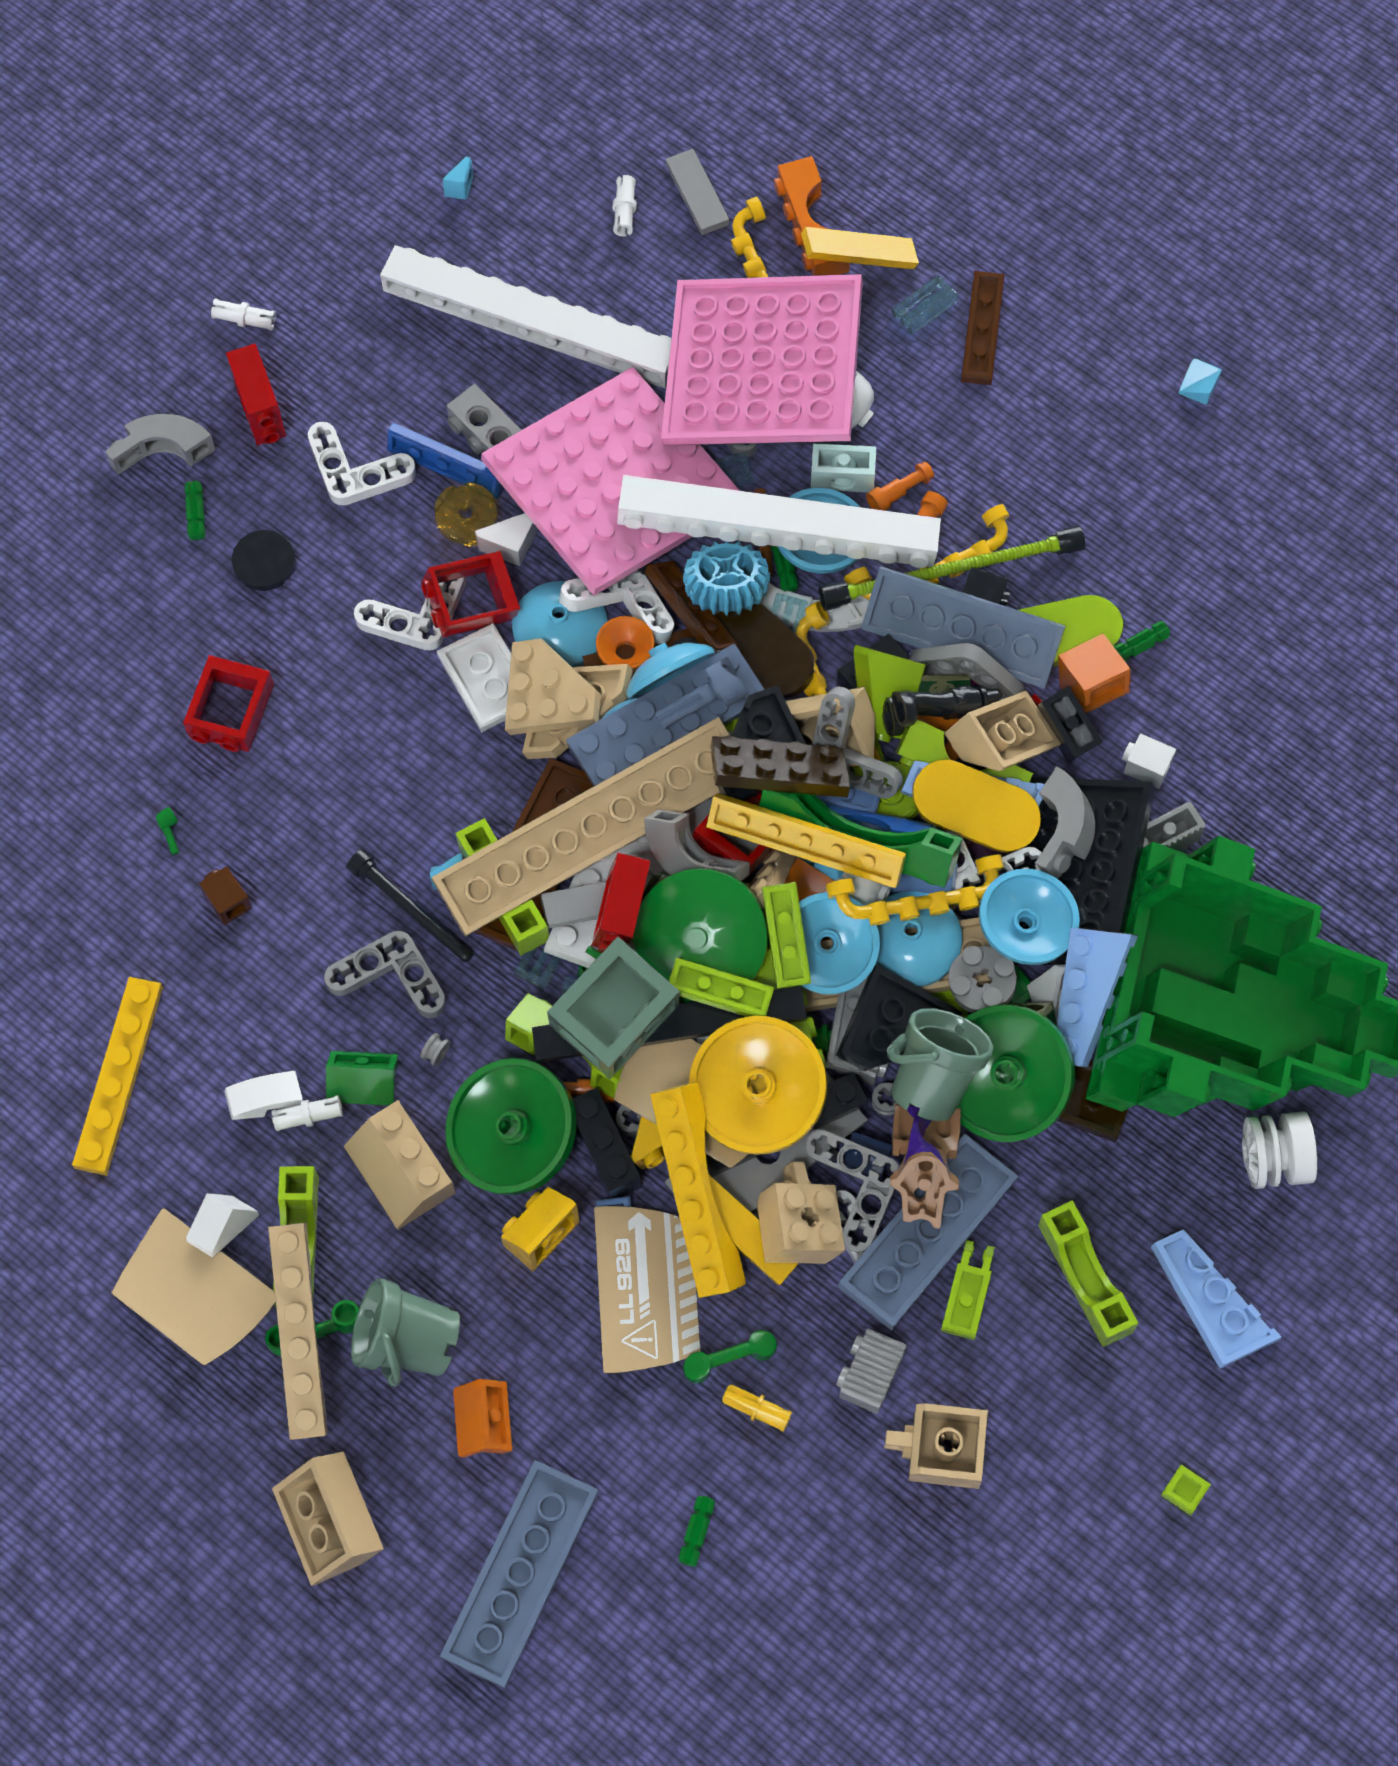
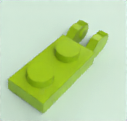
[941,1240,995,1340]

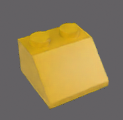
[501,1187,580,1272]

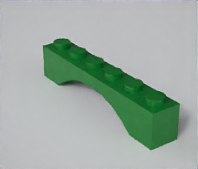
[759,790,963,888]

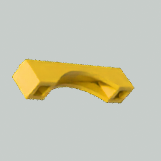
[650,1082,746,1298]

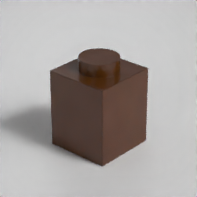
[199,866,252,926]

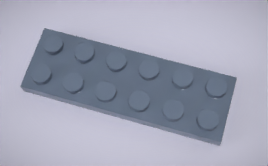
[861,566,1066,689]
[566,643,764,787]
[837,1134,1019,1331]
[440,1460,599,1689]

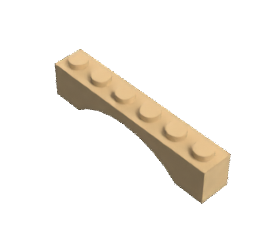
[268,1223,328,1440]

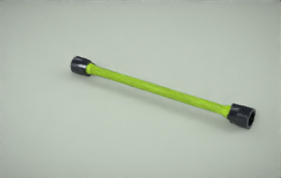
[818,525,1085,611]

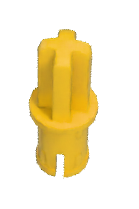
[722,1384,792,1432]

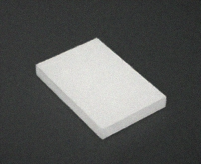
[437,623,511,733]

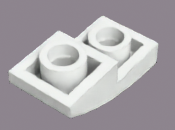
[225,1071,303,1120]

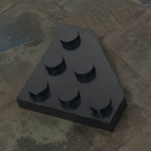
[713,685,806,801]
[836,965,962,1071]

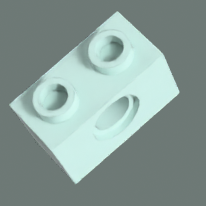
[811,444,876,492]

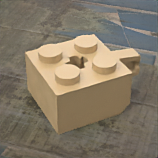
[757,1161,845,1264]
[884,1403,988,1489]

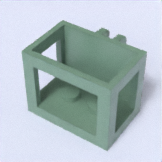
[547,937,679,1080]

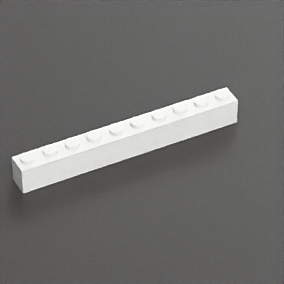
[380,245,671,389]
[617,475,941,568]

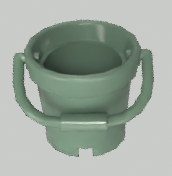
[887,1009,994,1121]
[351,1278,460,1386]

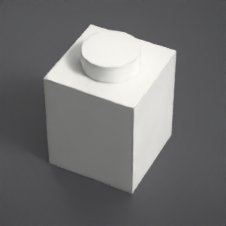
[1122,734,1176,789]

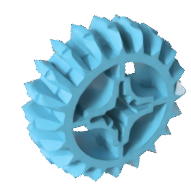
[683,541,770,616]

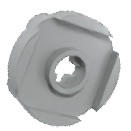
[948,946,1017,1013]

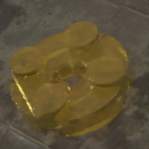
[434,483,498,547]

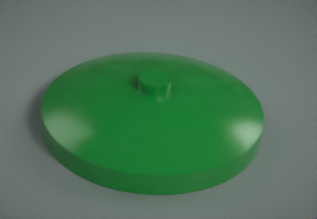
[633,868,769,1003]
[957,1005,1075,1142]
[445,1058,577,1195]

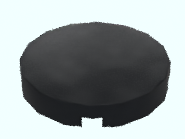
[231,530,296,591]

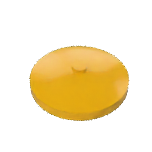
[689,1016,827,1155]

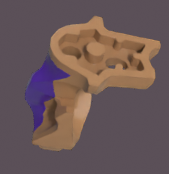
[890,1103,960,1228]

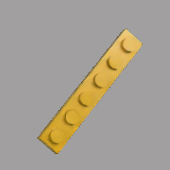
[706,793,907,888]
[72,977,163,1176]

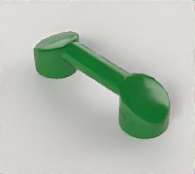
[265,1300,359,1356]
[683,1330,777,1383]

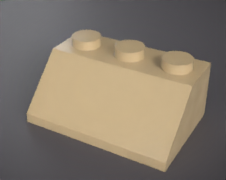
[786,687,875,766]
[944,690,1061,771]
[344,1100,456,1230]
[272,1451,384,1586]

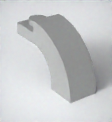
[105,414,216,475]
[1035,766,1095,879]
[644,809,749,881]

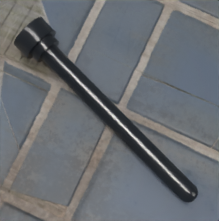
[346,849,472,962]

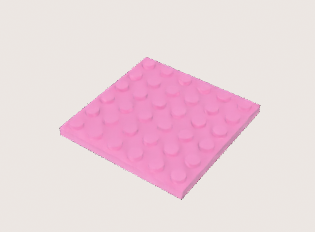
[661,274,863,445]
[481,367,740,596]

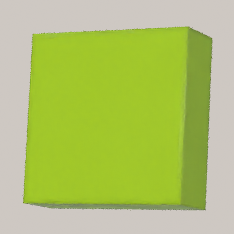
[1161,1465,1211,1516]

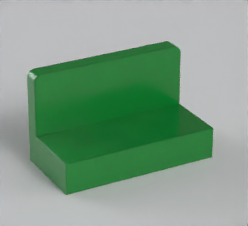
[326,1051,398,1106]

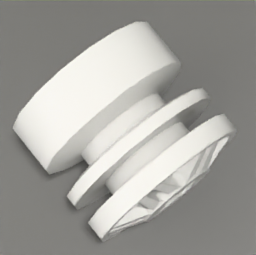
[1242,1111,1317,1189]

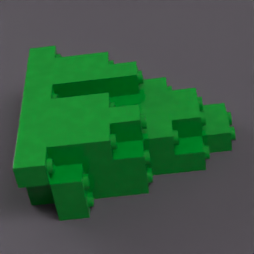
[1085,836,1398,1117]

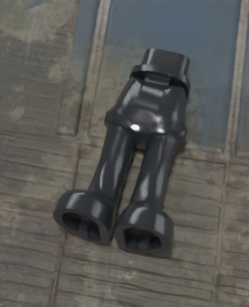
[882,686,1000,737]

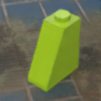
[853,645,925,743]

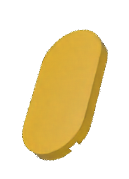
[912,760,1041,853]

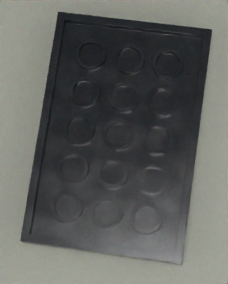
[1006,777,1155,966]

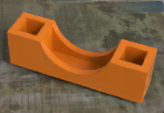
[774,156,850,276]

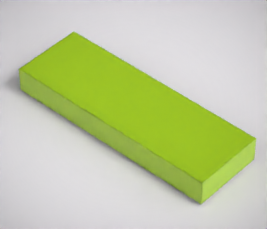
[761,882,811,988]
[669,958,774,1017]

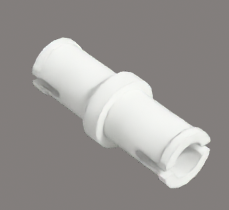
[612,175,637,236]
[211,299,276,331]
[272,1095,343,1131]

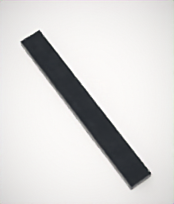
[532,985,807,1063]

